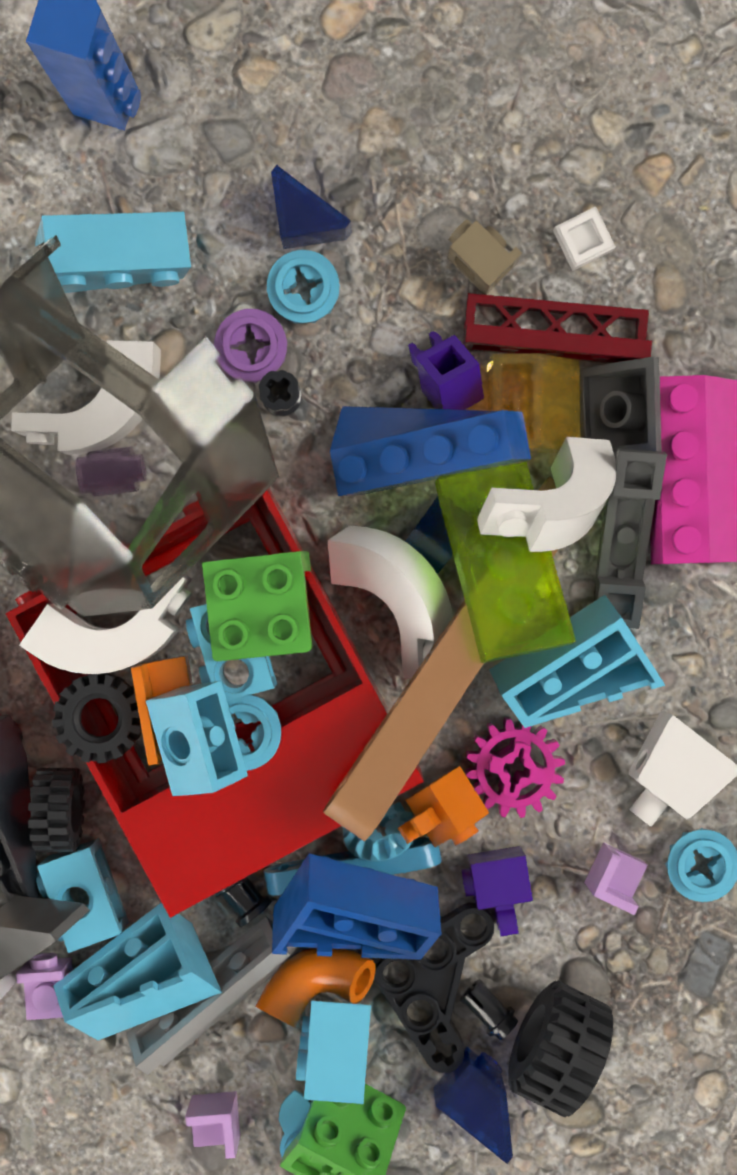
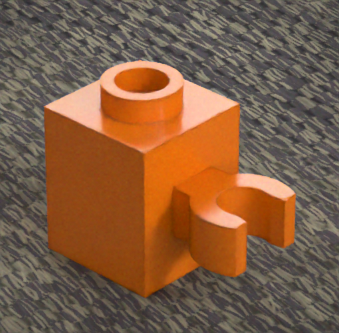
[398,766,489,847]

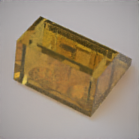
[487,354,580,453]

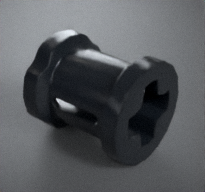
[259,370,302,417]
[214,877,272,927]

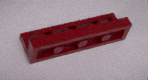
[463,293,653,364]

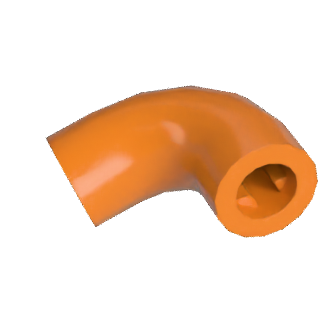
[255,948,376,1028]

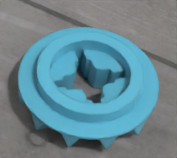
[267,250,340,324]
[227,695,281,771]
[342,802,414,861]
[665,828,737,902]

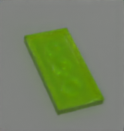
[434,462,576,663]

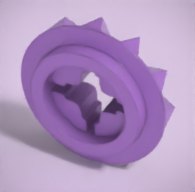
[214,309,287,383]

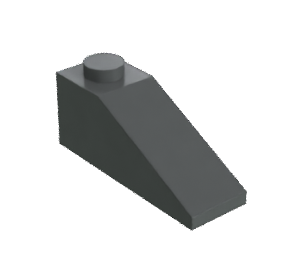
[0,896,90,979]

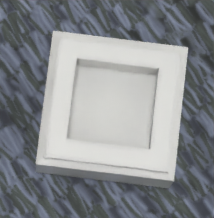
[553,207,616,271]

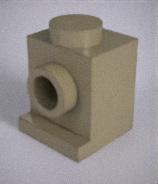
[447,219,522,295]

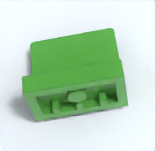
[202,551,313,661]
[279,1084,406,1175]

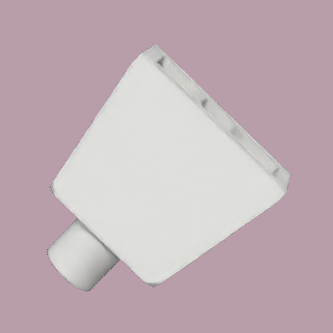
[628,710,737,827]

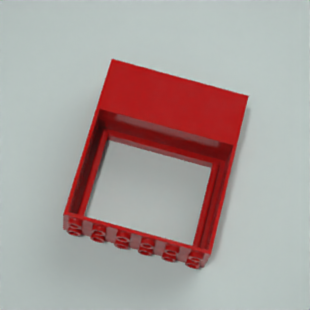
[5,474,424,918]

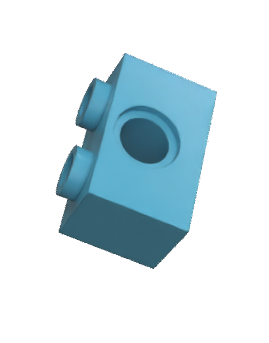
[146,680,248,796]
[36,838,129,953]

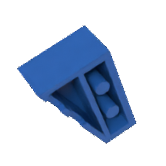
[272,853,441,960]

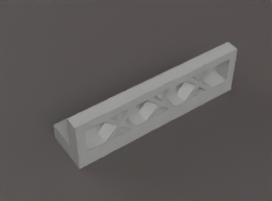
[126,916,301,1075]

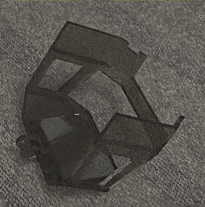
[0,235,279,617]

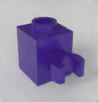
[408,331,484,410]
[461,846,533,936]

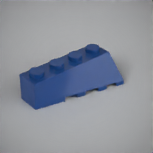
[26,0,141,131]
[330,406,531,496]

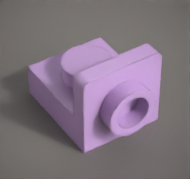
[16,953,73,1020]

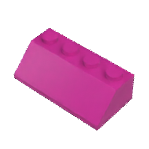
[650,375,737,564]

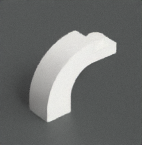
[11,340,161,455]
[477,437,617,552]
[328,525,453,679]
[19,568,192,674]

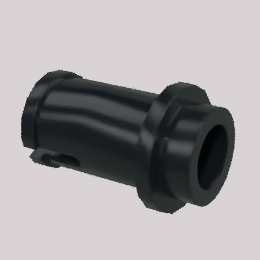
[460,979,518,1040]

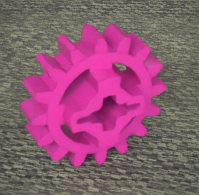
[465,717,565,818]

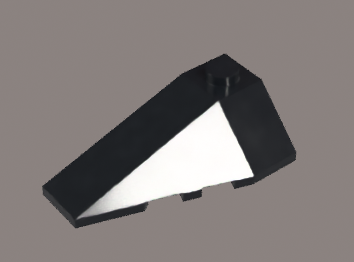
[0,714,39,900]

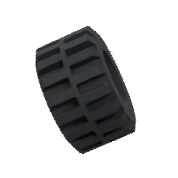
[508,980,613,1117]

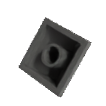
[576,357,662,457]

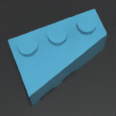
[35,212,191,296]
[489,595,665,728]
[53,902,222,1040]
[296,1001,371,1104]

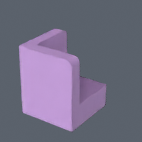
[584,842,648,915]
[185,1091,241,1159]

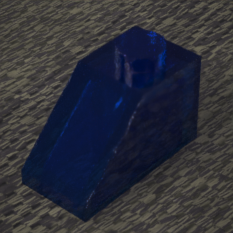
[433,1047,513,1164]

